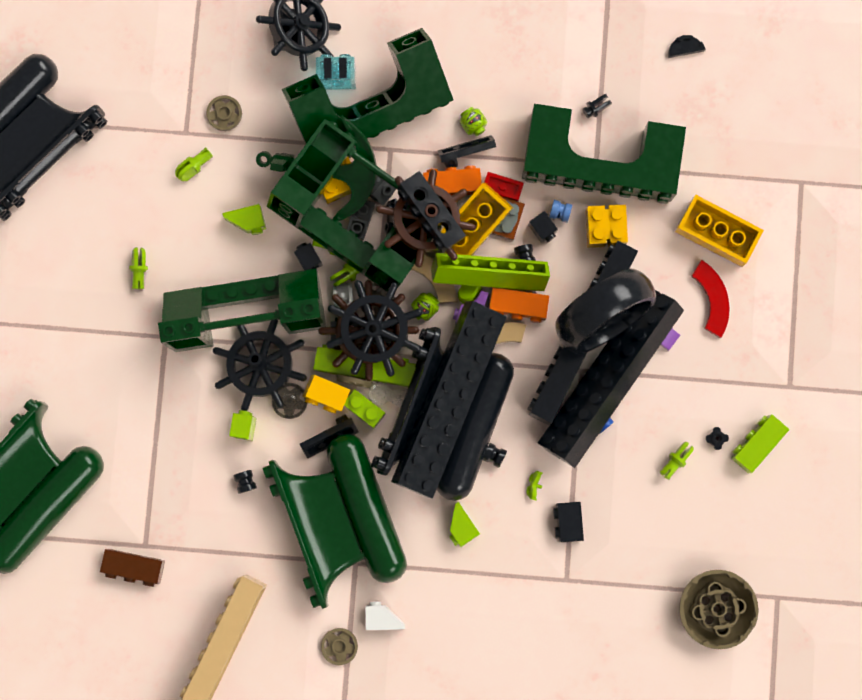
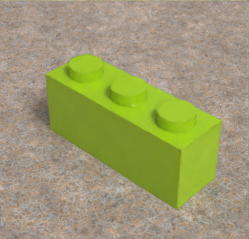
[731,414,790,474]

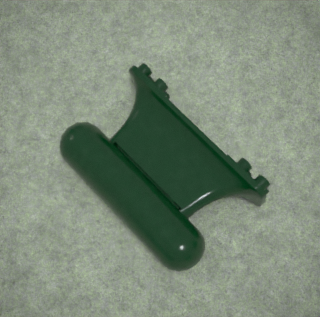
[0,399,104,574]
[263,434,407,609]

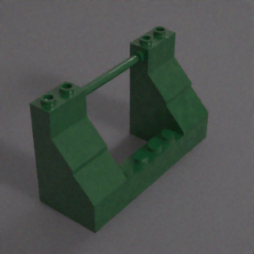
[266,119,448,291]
[158,269,326,352]

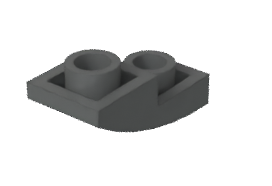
[347,200,376,240]

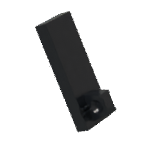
[437,135,496,168]
[300,414,359,458]

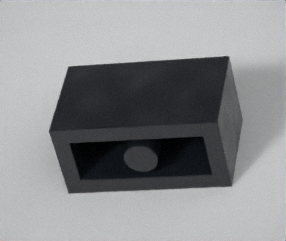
[553,502,584,542]

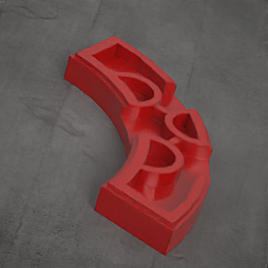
[691,260,730,338]

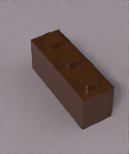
[100,549,165,587]

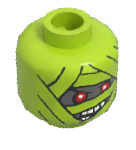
[459,107,487,136]
[411,292,439,321]

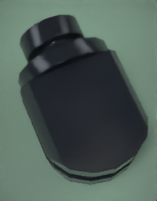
[582,94,612,118]

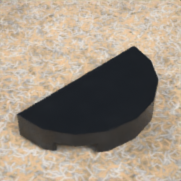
[668,35,706,58]

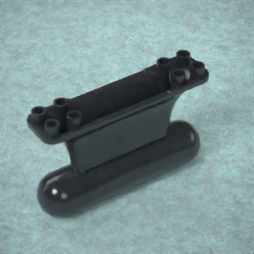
[0,54,108,221]
[371,327,514,501]

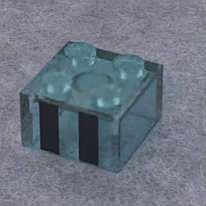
[316,54,356,90]

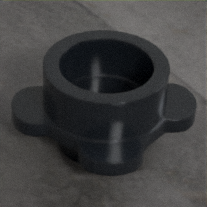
[706,427,729,450]

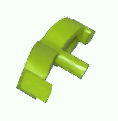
[526,471,543,501]

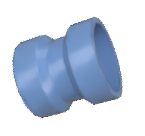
[549,199,573,223]

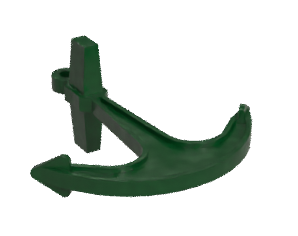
[256,115,376,221]

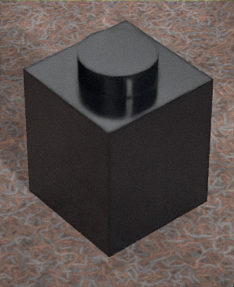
[528,211,558,243]
[294,242,323,270]

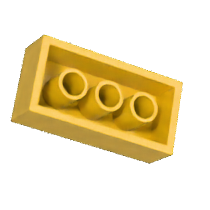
[441,183,513,256]
[675,195,764,267]

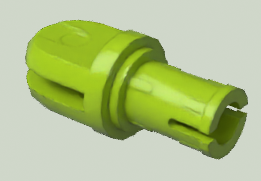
[175,147,213,181]
[129,247,148,289]
[330,264,360,287]
[458,285,482,303]
[659,442,694,480]

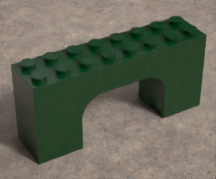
[282,28,454,145]
[522,103,686,204]

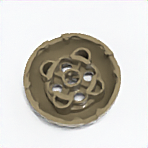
[679,570,759,649]

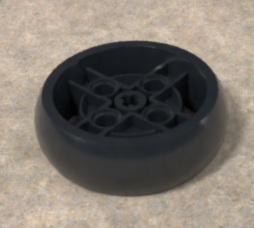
[555,268,656,354]

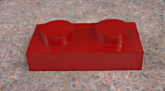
[484,172,524,201]

